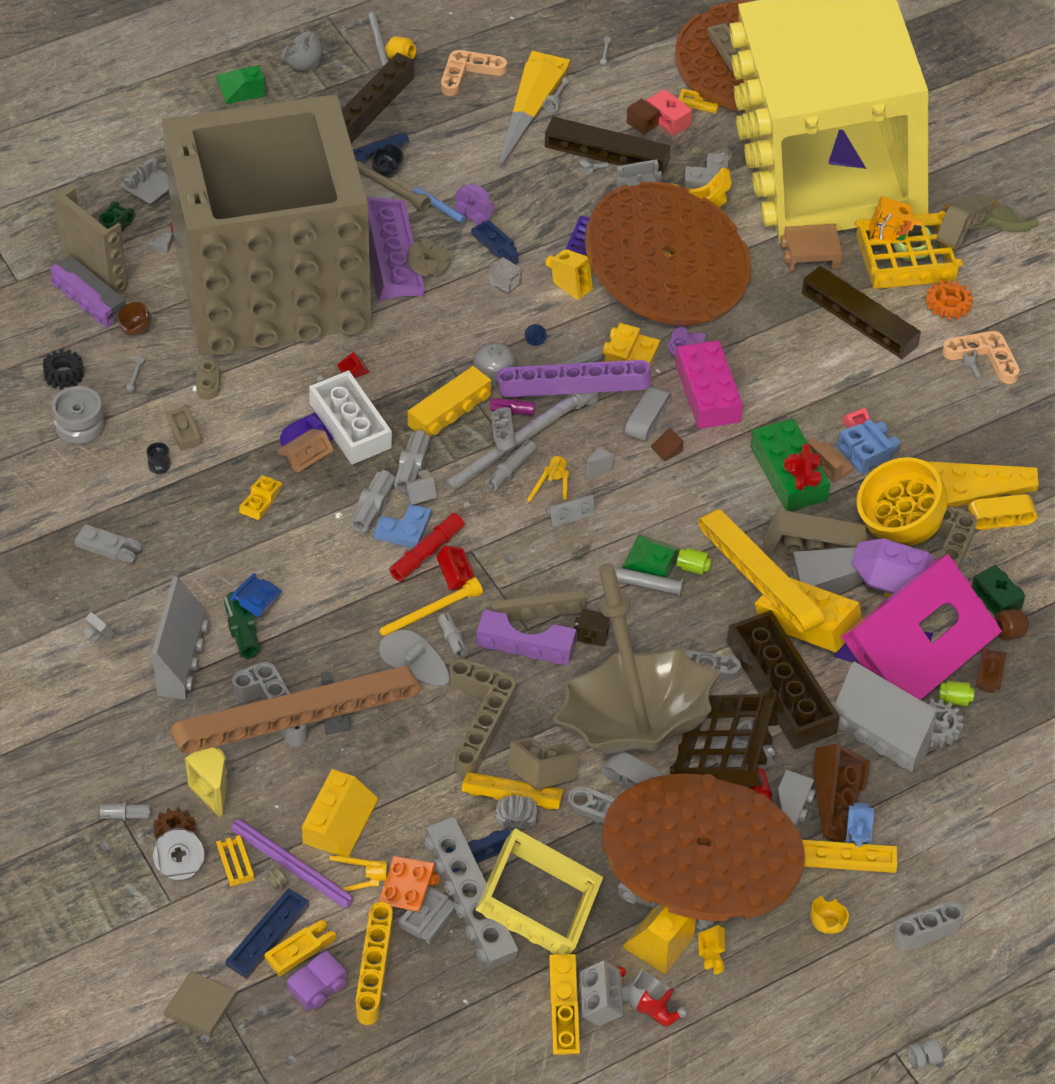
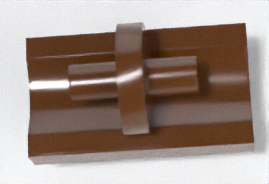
[976,647,1007,693]

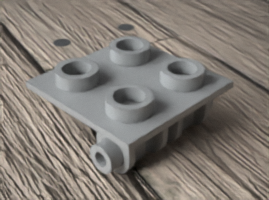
[119,158,169,205]

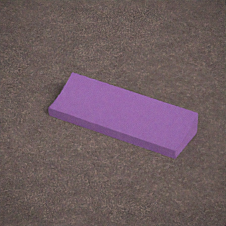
[366,197,425,302]

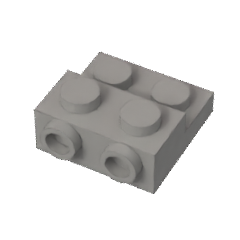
[710,718,776,769]

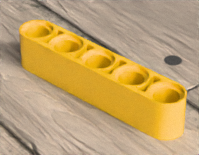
[356,902,393,1025]

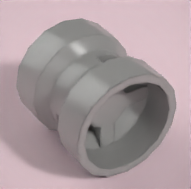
[907,1038,943,1071]

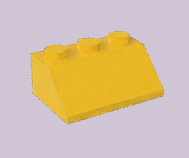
[302,769,378,857]

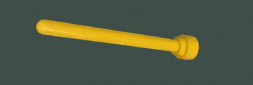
[379,577,483,636]

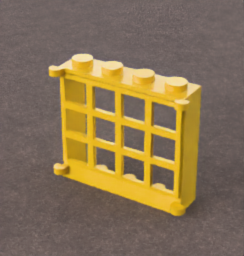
[855,211,963,289]

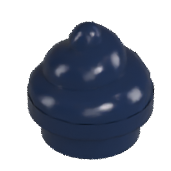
[524,324,546,346]

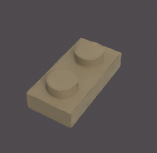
[166,406,201,450]

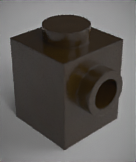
[574,609,610,647]

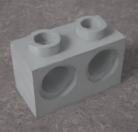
[580,960,624,1026]

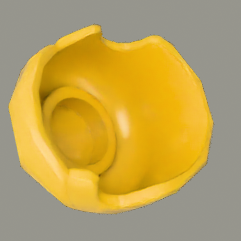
[810,896,849,934]

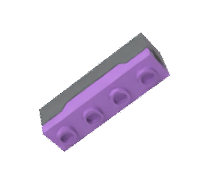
[50,255,126,328]

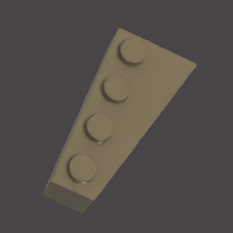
[763,510,867,560]

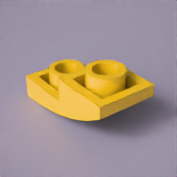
[239,475,282,520]

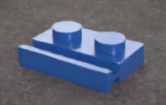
[230,573,282,617]

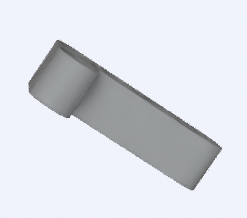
[232,662,307,747]

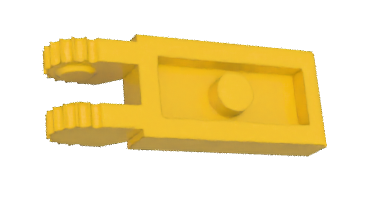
[264,920,337,977]

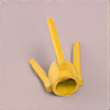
[527,456,569,502]
[329,856,387,892]

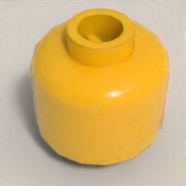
[385,36,416,60]

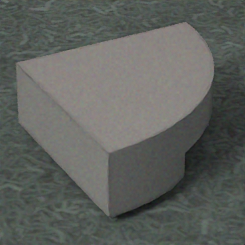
[146,233,173,253]

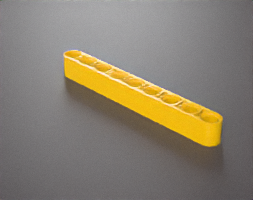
[698,509,824,633]

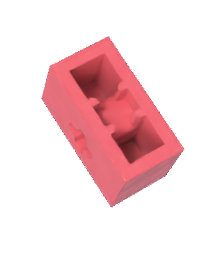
[647,89,692,136]

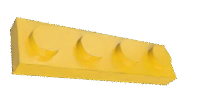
[461,772,564,810]
[802,840,897,873]

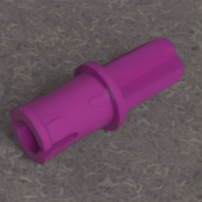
[490,398,535,416]

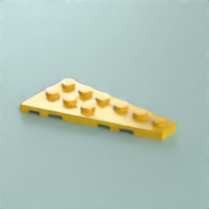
[926,461,1039,507]

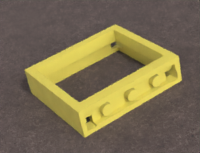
[475,828,603,955]

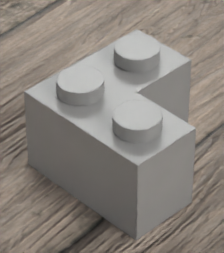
[684,153,728,189]

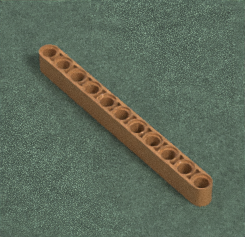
[170,666,421,754]

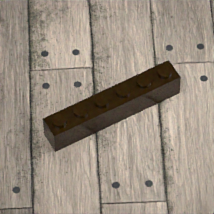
[341,52,414,144]
[545,116,671,176]
[802,266,921,360]

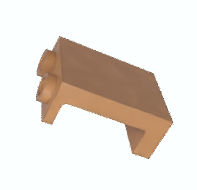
[780,224,842,271]

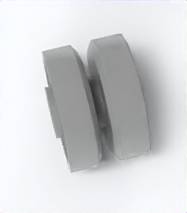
[52,386,104,444]

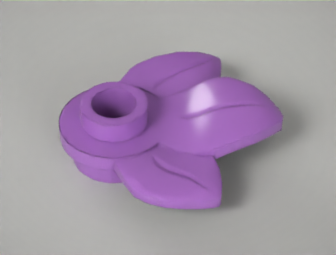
[668,326,706,356]

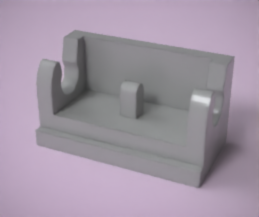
[616,159,662,188]

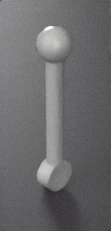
[600,37,611,66]
[126,357,144,392]

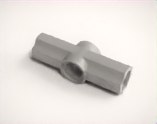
[394,430,430,493]
[350,470,395,533]

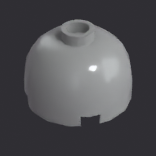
[282,31,323,71]
[473,342,516,386]

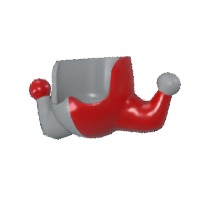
[617,967,688,1027]

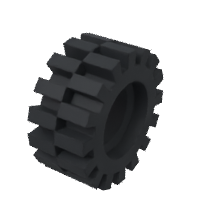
[43,349,84,390]

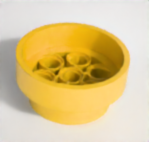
[857,457,948,546]

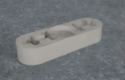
[491,407,516,450]
[685,650,741,680]

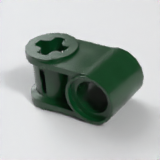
[98,201,135,231]

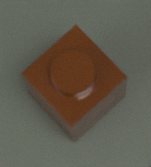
[627,98,659,135]

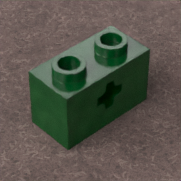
[971,564,1026,616]

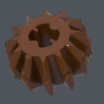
[153,806,196,849]

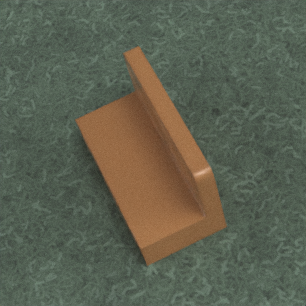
[277,429,334,472]
[807,437,854,483]

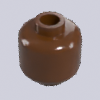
[995,608,1029,641]

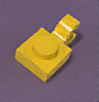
[698,925,726,975]

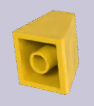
[623,904,696,974]

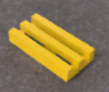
[678,89,719,113]
[216,835,254,887]

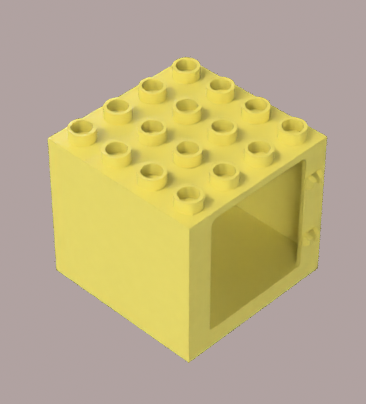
[729,0,928,242]

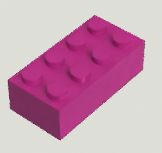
[675,340,743,429]

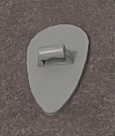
[379,630,450,687]

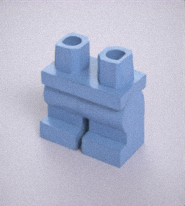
[837,419,900,475]

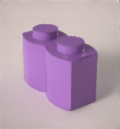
[287,951,348,1011]

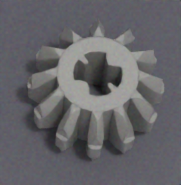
[496,794,538,831]

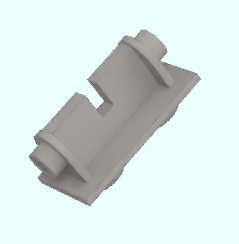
[546,495,595,527]

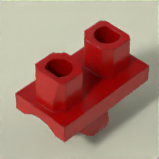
[784,444,821,490]

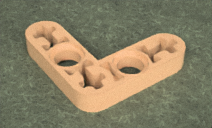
[441,50,507,96]
[942,331,1020,384]

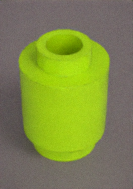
[676,548,712,576]
[938,680,974,707]

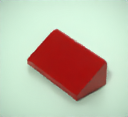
[436,545,475,591]

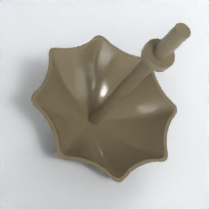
[553,563,720,754]

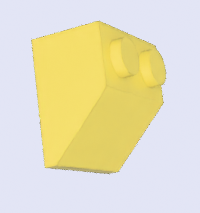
[185,747,227,817]

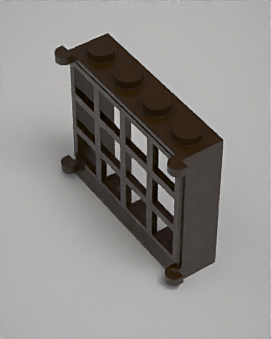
[670,686,784,786]

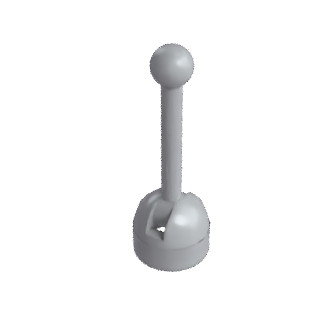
[543,77,569,113]

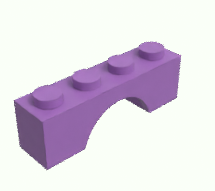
[477,609,576,666]

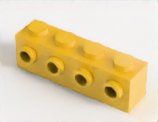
[408,366,491,437]

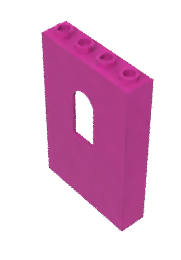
[841,554,1002,700]

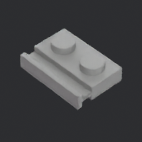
[398,886,456,945]

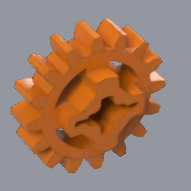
[925,280,973,320]

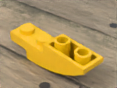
[549,954,580,1055]

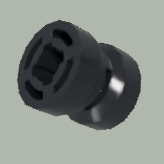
[146,442,171,474]

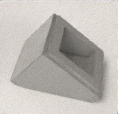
[586,448,613,477]

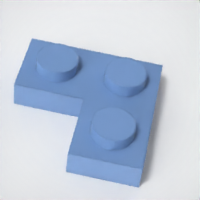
[374,504,432,548]

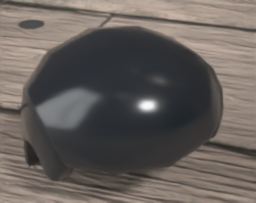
[371,143,404,176]

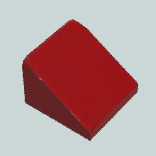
[337,351,370,378]

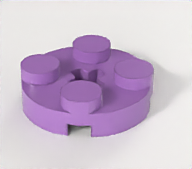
[455,183,495,225]

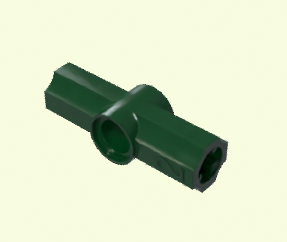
[223,591,260,659]

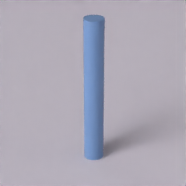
[413,187,466,224]

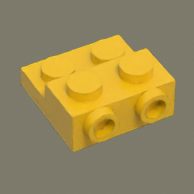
[602,323,660,367]

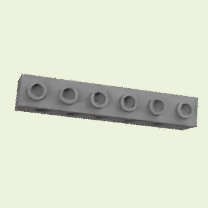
[423,816,518,970]

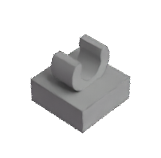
[83,612,115,644]

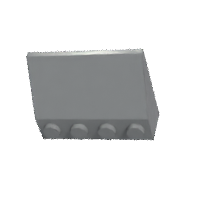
[152,576,209,700]
[834,661,938,772]

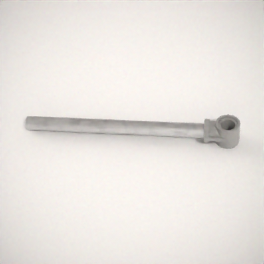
[444,392,600,492]

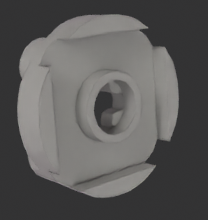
[153,828,204,880]

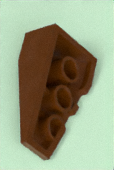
[813,743,870,843]

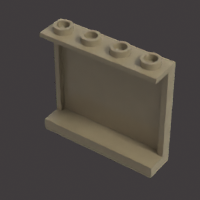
[53,184,128,293]

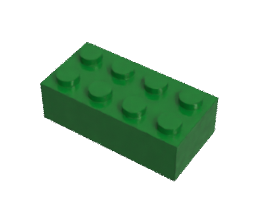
[750,419,831,511]

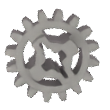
[922,698,964,748]

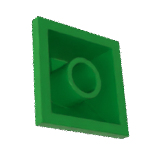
[216,65,266,104]
[622,534,681,578]

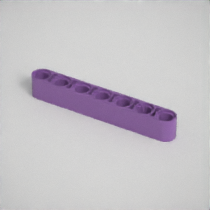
[497,360,652,397]

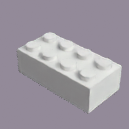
[309,370,392,465]

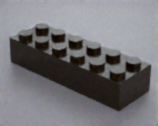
[727,610,840,749]

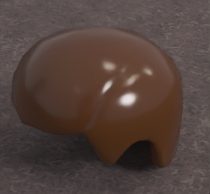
[116,302,152,336]

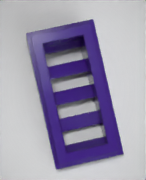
[566,216,589,256]

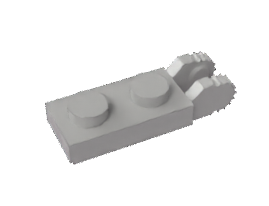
[74,524,143,563]

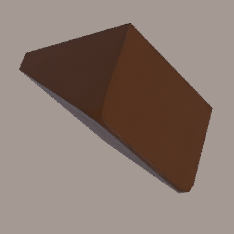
[651,428,683,461]

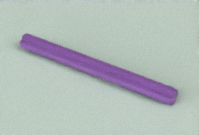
[231,819,353,908]

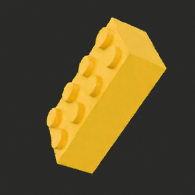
[755,577,862,653]

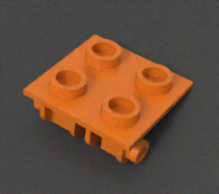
[378,856,440,912]

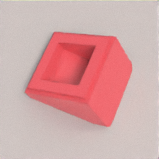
[842,408,870,428]

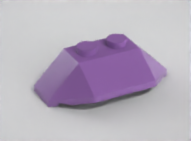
[851,538,935,594]

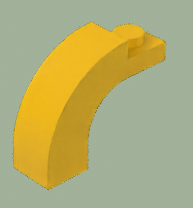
[671,167,732,208]

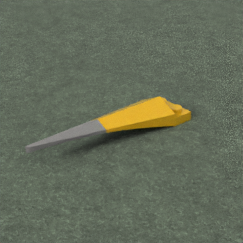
[499,51,570,167]

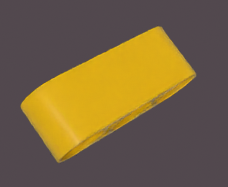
[968,494,1038,530]

